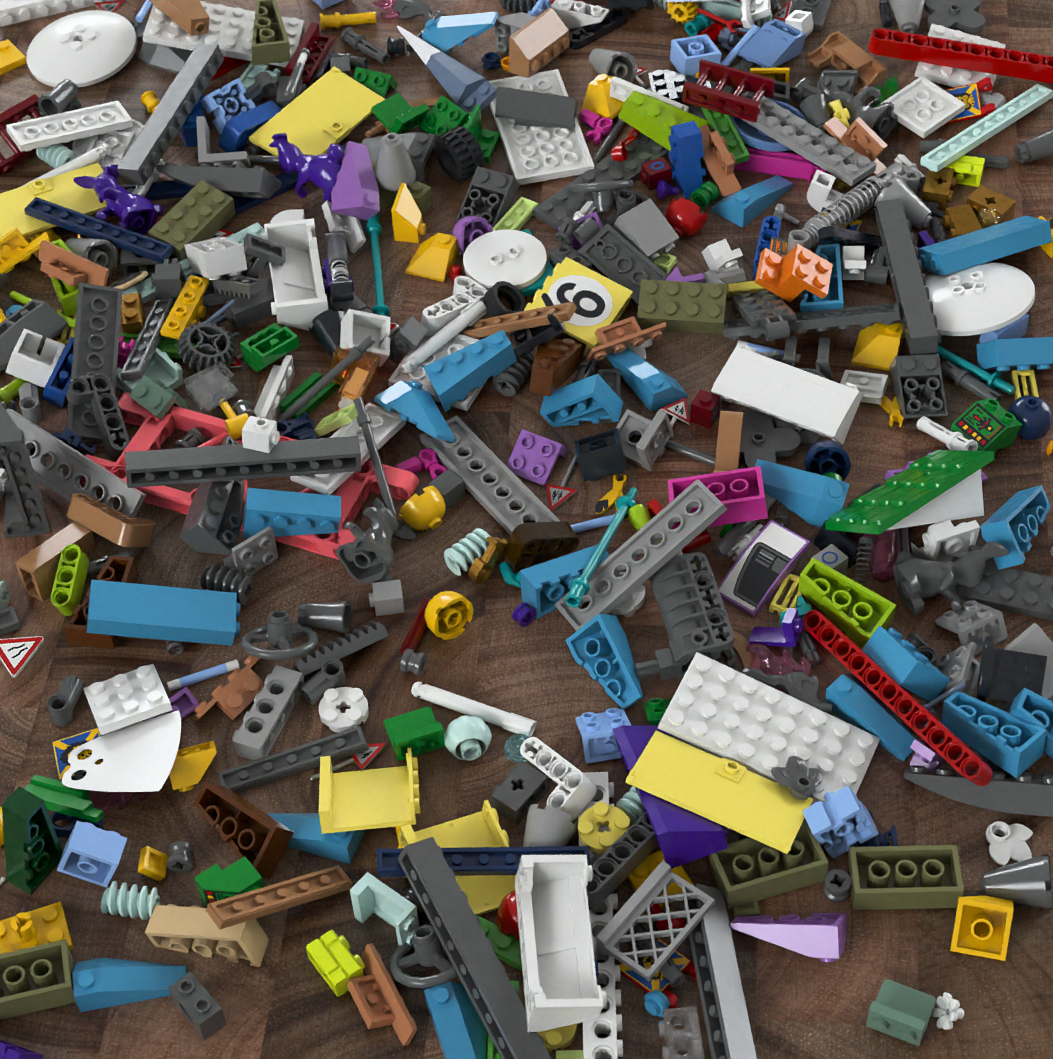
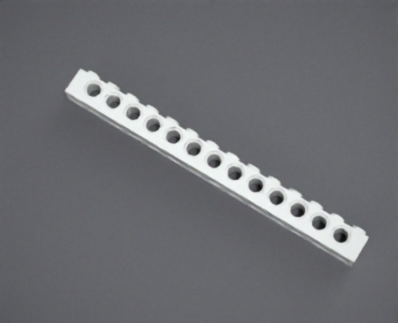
[578,772,623,1059]

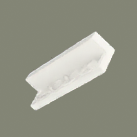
[610,76,689,112]
[254,355,295,421]

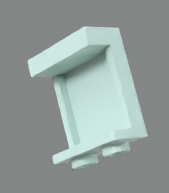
[116,348,184,393]
[350,872,419,946]

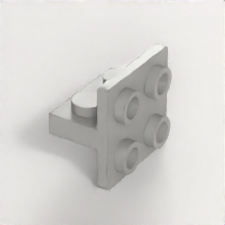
[937,642,981,697]

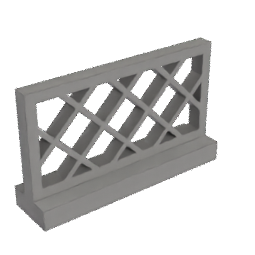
[596,861,715,981]

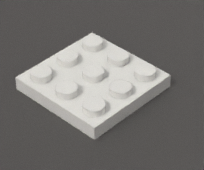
[880,76,965,139]
[83,664,172,735]

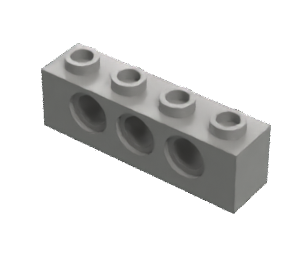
[232,665,305,761]

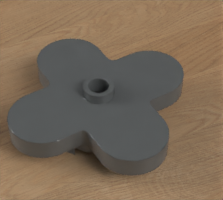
[924,0,985,34]
[716,410,801,468]

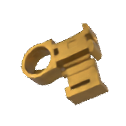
[468,537,508,584]

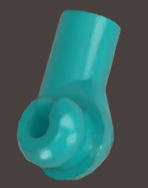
[499,562,521,588]

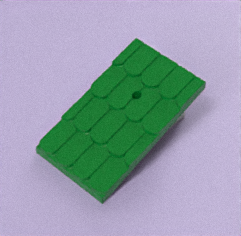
[825,450,995,535]

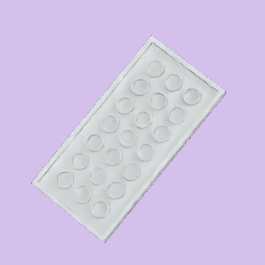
[143,1,304,67]
[488,69,594,185]
[657,652,880,803]

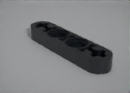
[569,9,627,50]
[818,226,882,252]

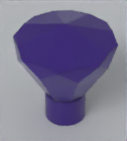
[656,180,679,199]

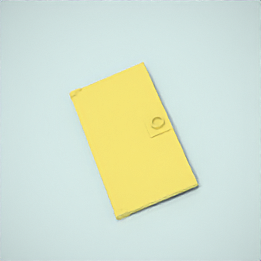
[249,67,385,156]
[0,162,106,238]
[625,730,813,855]

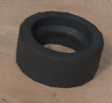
[483,281,526,317]

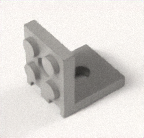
[196,116,252,168]
[616,409,674,472]

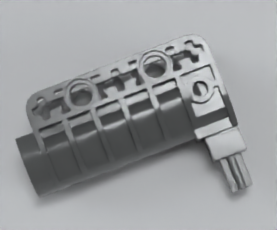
[635,550,736,681]

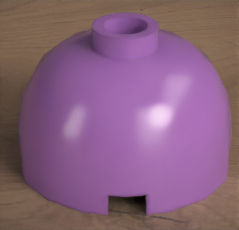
[452,216,493,255]

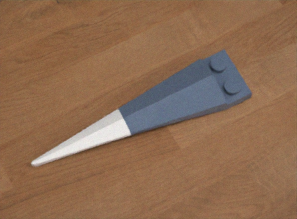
[397,26,497,114]

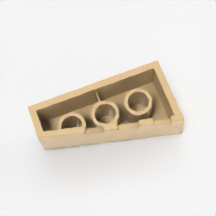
[145,904,269,967]

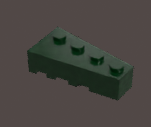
[2,786,63,895]

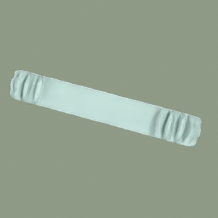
[656,0,773,29]

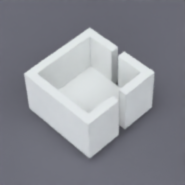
[340,309,391,367]
[6,328,65,388]

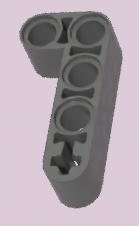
[66,374,129,460]

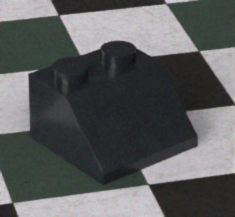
[574,428,628,482]

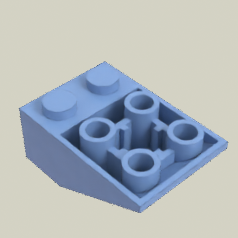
[738,19,806,68]

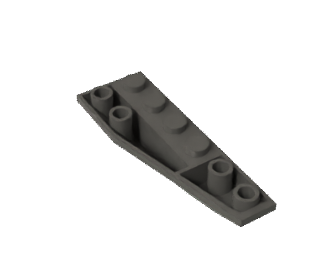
[156,163,281,198]
[0,299,69,372]
[179,435,244,555]
[904,765,1053,817]

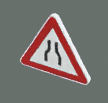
[0,636,44,678]

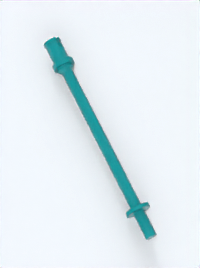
[366,213,390,317]
[875,322,1016,395]
[565,487,638,608]

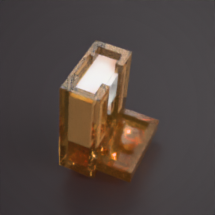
[329,346,381,413]

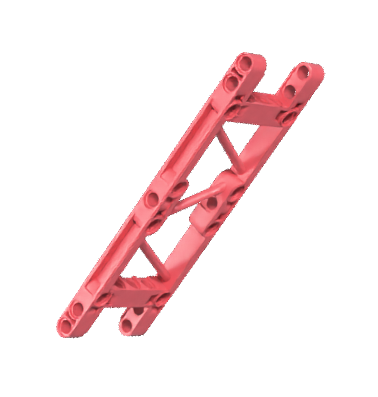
[68,393,419,560]

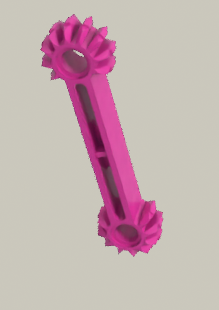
[734,147,835,183]

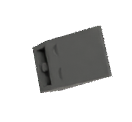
[456,166,519,228]
[890,354,948,419]

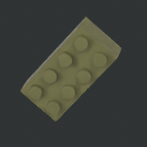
[149,180,235,262]
[637,279,727,334]
[709,821,829,910]
[847,845,964,910]
[0,939,76,1020]

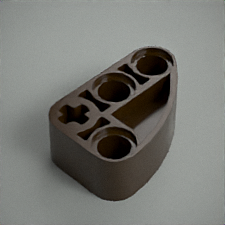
[504,521,580,572]

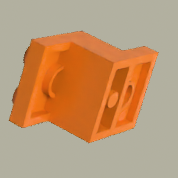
[755,244,833,302]

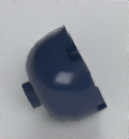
[1008,396,1052,440]
[804,440,851,481]

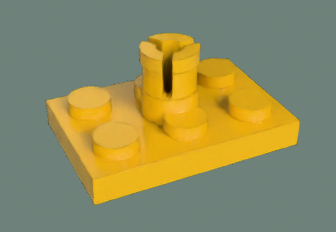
[0,901,74,954]

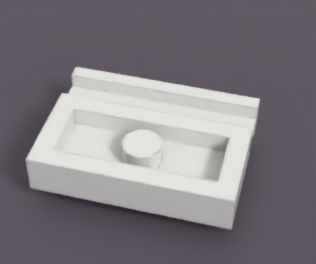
[840,370,889,405]

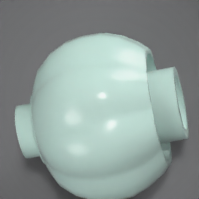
[444,715,492,761]

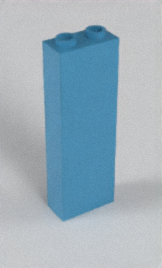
[918,215,1052,276]
[86,580,241,646]

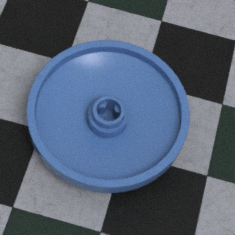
[730,99,807,152]

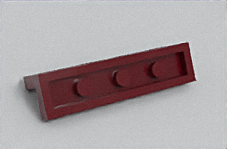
[286,22,334,86]

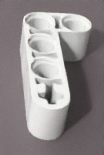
[421,276,487,336]
[520,737,597,822]

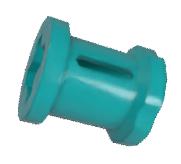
[685,14,710,37]

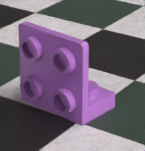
[506,429,569,486]

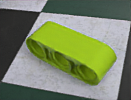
[51,544,89,616]

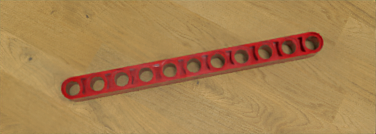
[868,28,1053,84]
[803,610,993,787]

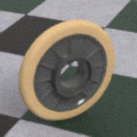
[108,271,148,291]

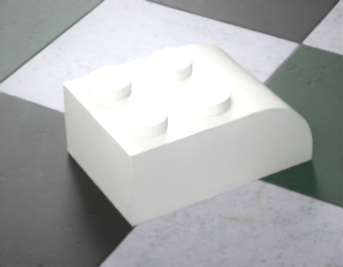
[185,236,248,280]

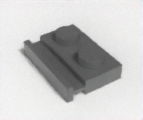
[816,70,861,94]

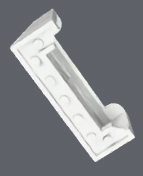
[261,218,328,331]
[711,345,863,445]
[515,855,607,1032]

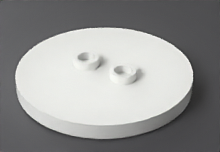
[72,119,144,170]
[463,230,547,290]

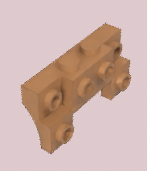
[807,31,888,97]

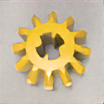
[667,1,699,25]

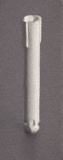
[20,143,112,187]
[399,299,486,373]
[411,682,537,737]

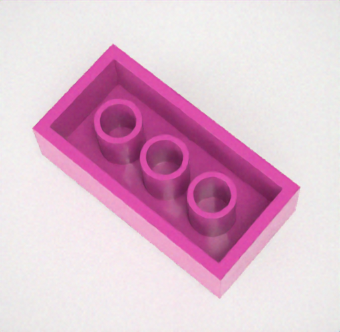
[667,466,768,529]

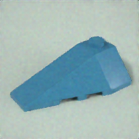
[711,175,793,228]
[755,459,850,528]
[565,614,644,710]
[825,674,916,762]
[72,957,187,1012]
[424,981,487,1059]

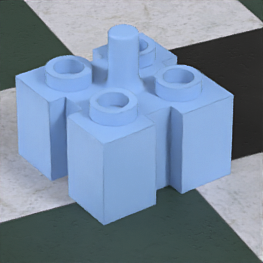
[200,78,255,135]
[802,786,879,859]

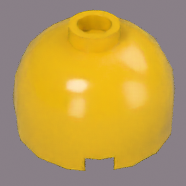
[399,486,446,531]
[424,591,474,640]

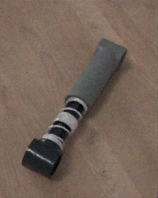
[325,231,354,303]

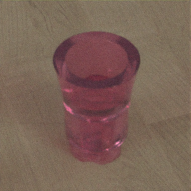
[863,530,897,582]

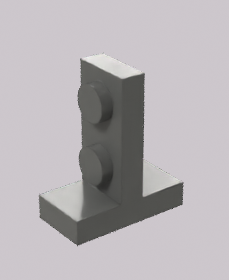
[241,233,286,279]

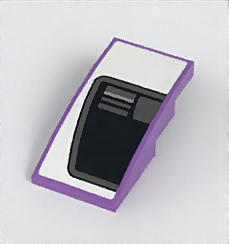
[718,520,810,617]

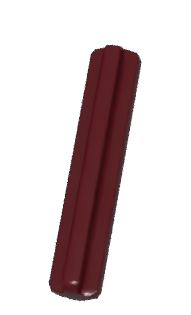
[400,598,431,656]

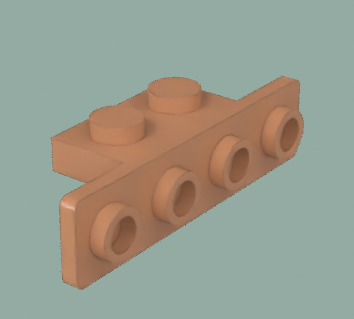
[823,117,888,176]
[699,125,742,198]
[38,240,109,286]
[586,316,667,361]
[192,655,265,723]
[346,943,417,1046]

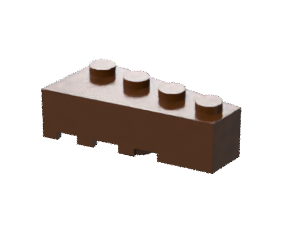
[529,337,582,396]
[63,555,139,649]
[194,781,294,878]

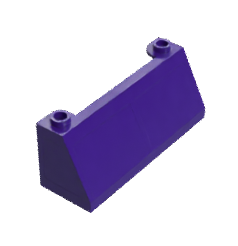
[613,725,729,869]

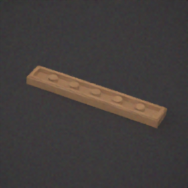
[458,302,577,338]
[206,865,353,929]

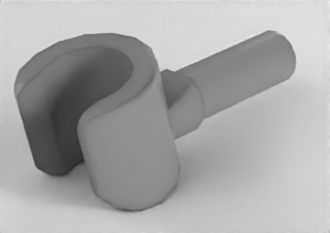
[773,203,800,225]

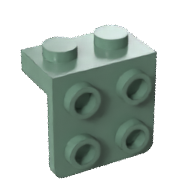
[129,375,190,420]
[866,979,936,1046]

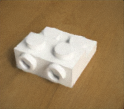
[920,520,980,561]

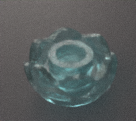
[504,733,530,763]

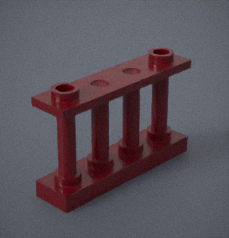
[682,59,775,123]
[0,94,42,174]

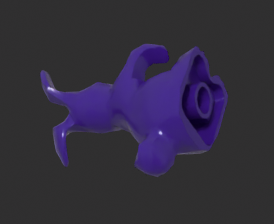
[269,133,343,202]
[74,164,163,235]

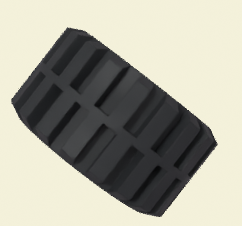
[434,126,485,182]

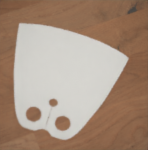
[62,711,181,792]

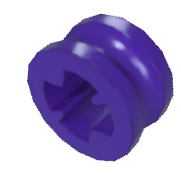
[512,602,536,627]

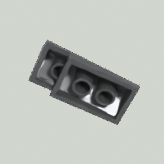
[495,86,579,129]

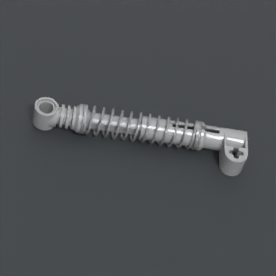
[786,162,921,254]

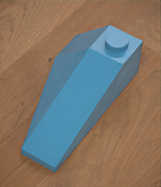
[422,12,499,55]
[606,348,688,412]
[374,380,455,442]
[268,813,366,864]

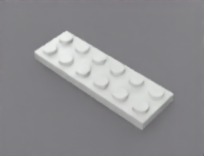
[6,101,133,152]
[290,403,406,495]

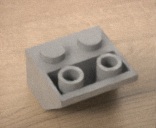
[494,12,536,54]

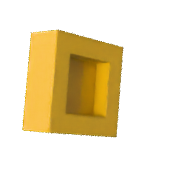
[138,846,168,881]

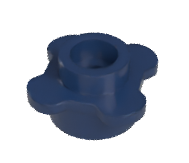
[481,52,501,69]

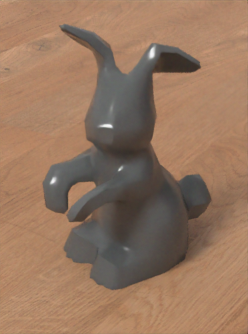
[819,72,898,140]
[335,498,416,583]
[894,542,1009,618]

